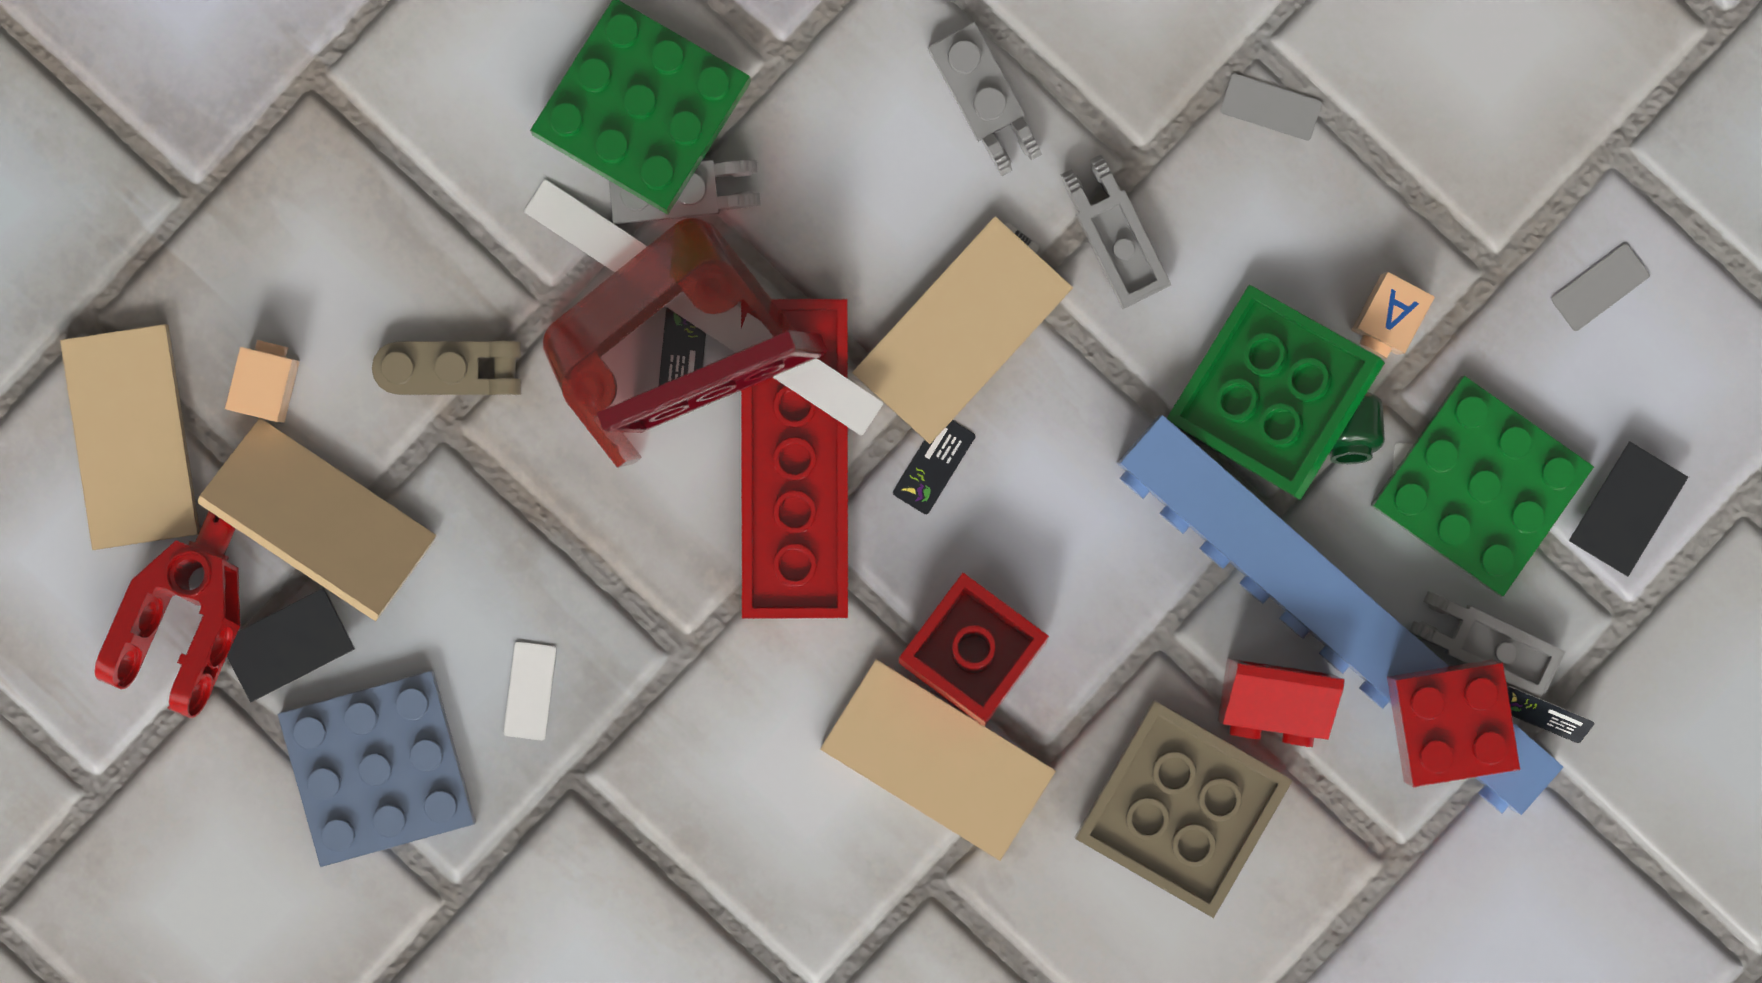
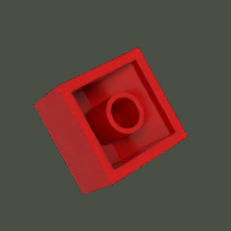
[1218,658,1345,747]

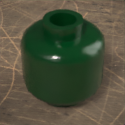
[1329,392,1385,464]

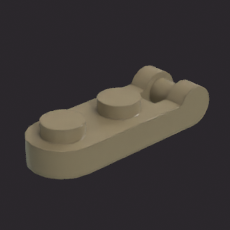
[372,341,521,395]

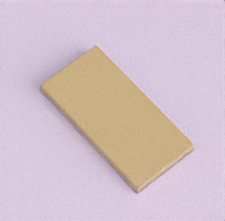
[852,216,1073,444]
[60,324,200,550]
[197,418,437,622]
[820,659,1056,861]

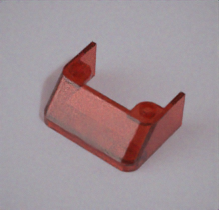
[543,218,796,468]

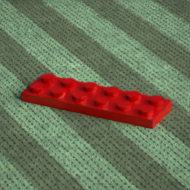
[741,299,848,619]

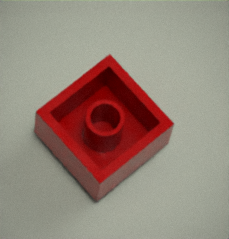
[899,572,1049,727]
[1387,660,1520,787]

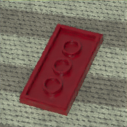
[597,330,827,433]

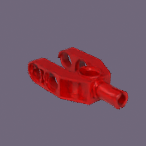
[94,511,240,718]

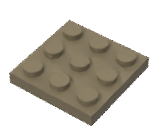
[1074,700,1293,918]

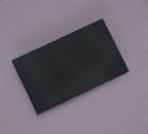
[1569,441,1689,577]
[227,588,355,703]

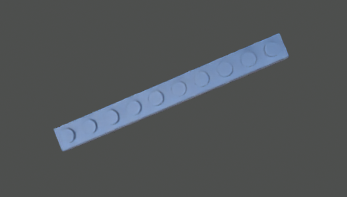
[1117,415,1563,815]

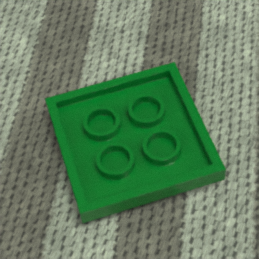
[530,0,751,215]
[1167,284,1385,500]
[1371,375,1594,597]

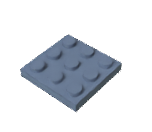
[278,670,476,867]

